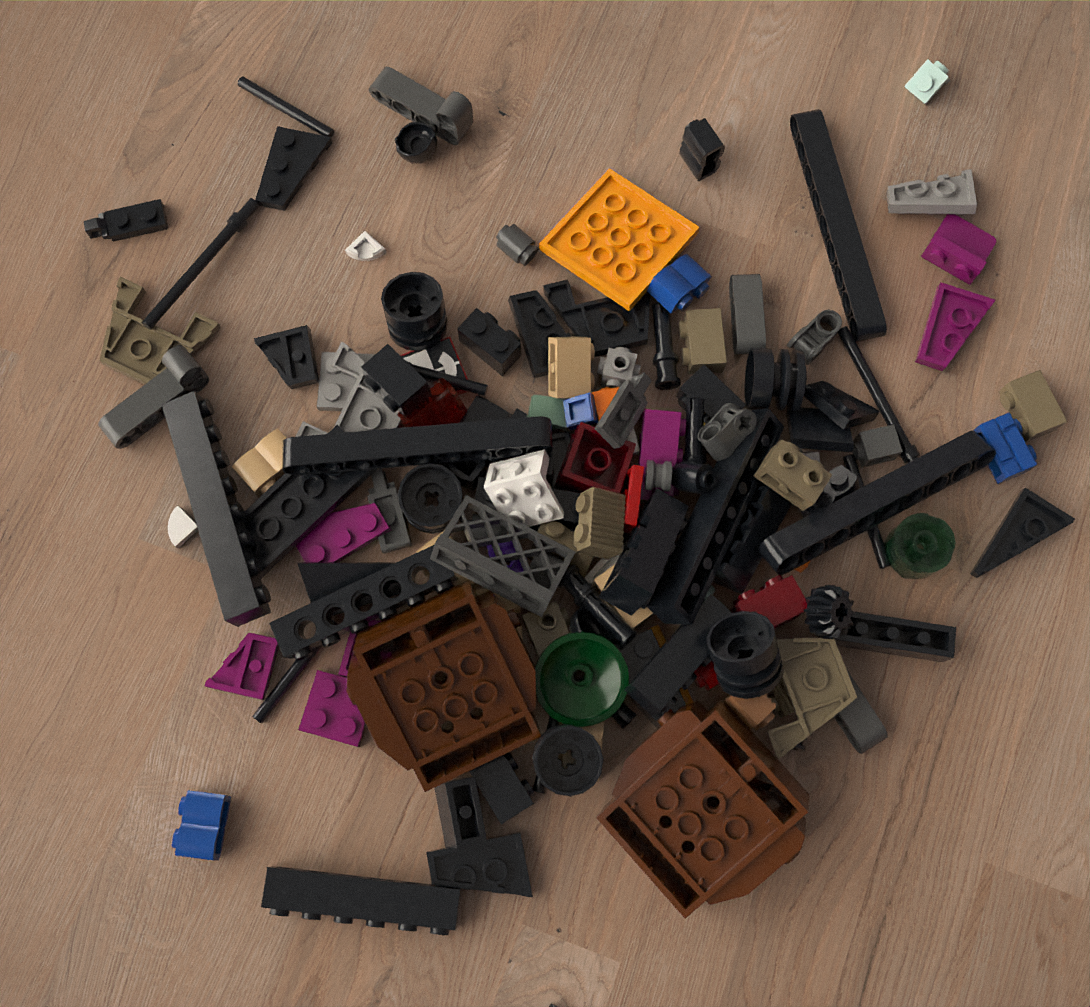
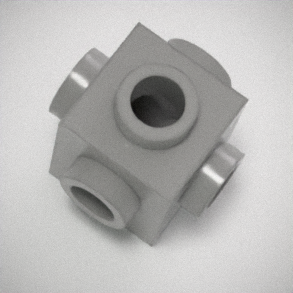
[597,347,641,388]

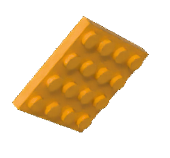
[539,168,699,311]

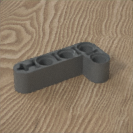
[369,66,473,145]
[98,345,209,449]

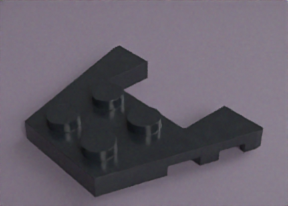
[543,280,650,357]

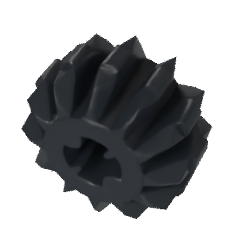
[803,585,855,639]

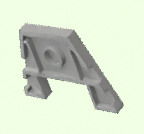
[296,342,404,437]

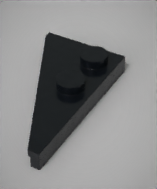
[970,488,1075,578]

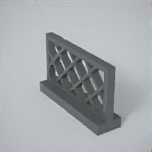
[430,495,575,617]

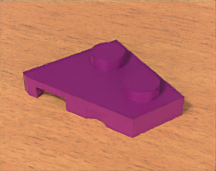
[204,632,279,700]

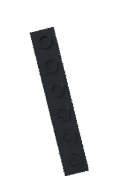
[269,544,459,661]

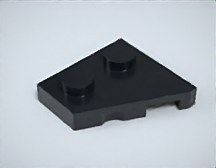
[254,325,319,389]

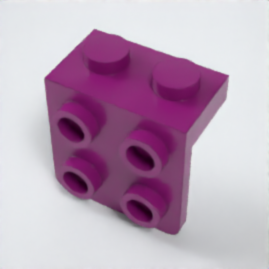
[920,214,996,285]

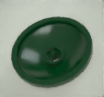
[535,632,629,727]

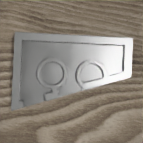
[887,169,977,215]

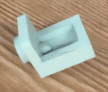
[904,59,950,105]

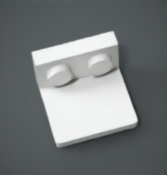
[484,449,564,527]

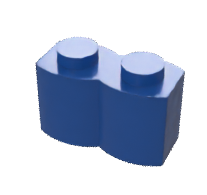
[647,254,712,313]
[172,790,231,861]

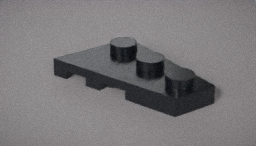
[426,832,533,897]

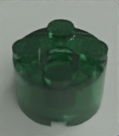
[884,513,956,579]

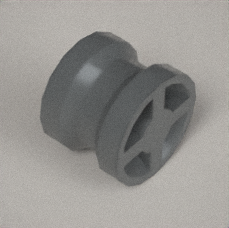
[645,460,672,492]

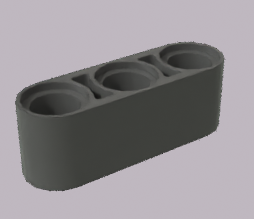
[729,274,766,354]
[834,670,888,754]

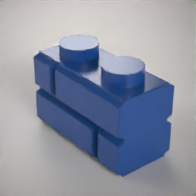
[973,413,1037,484]

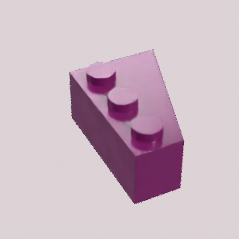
[637,409,686,500]

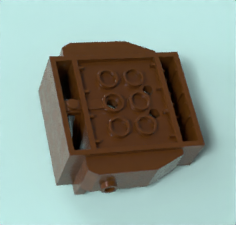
[346,580,541,792]
[596,699,809,919]

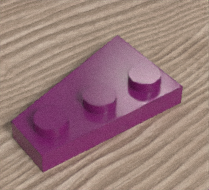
[915,282,995,371]

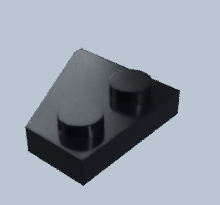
[804,381,880,430]

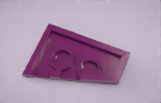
[296,503,392,563]

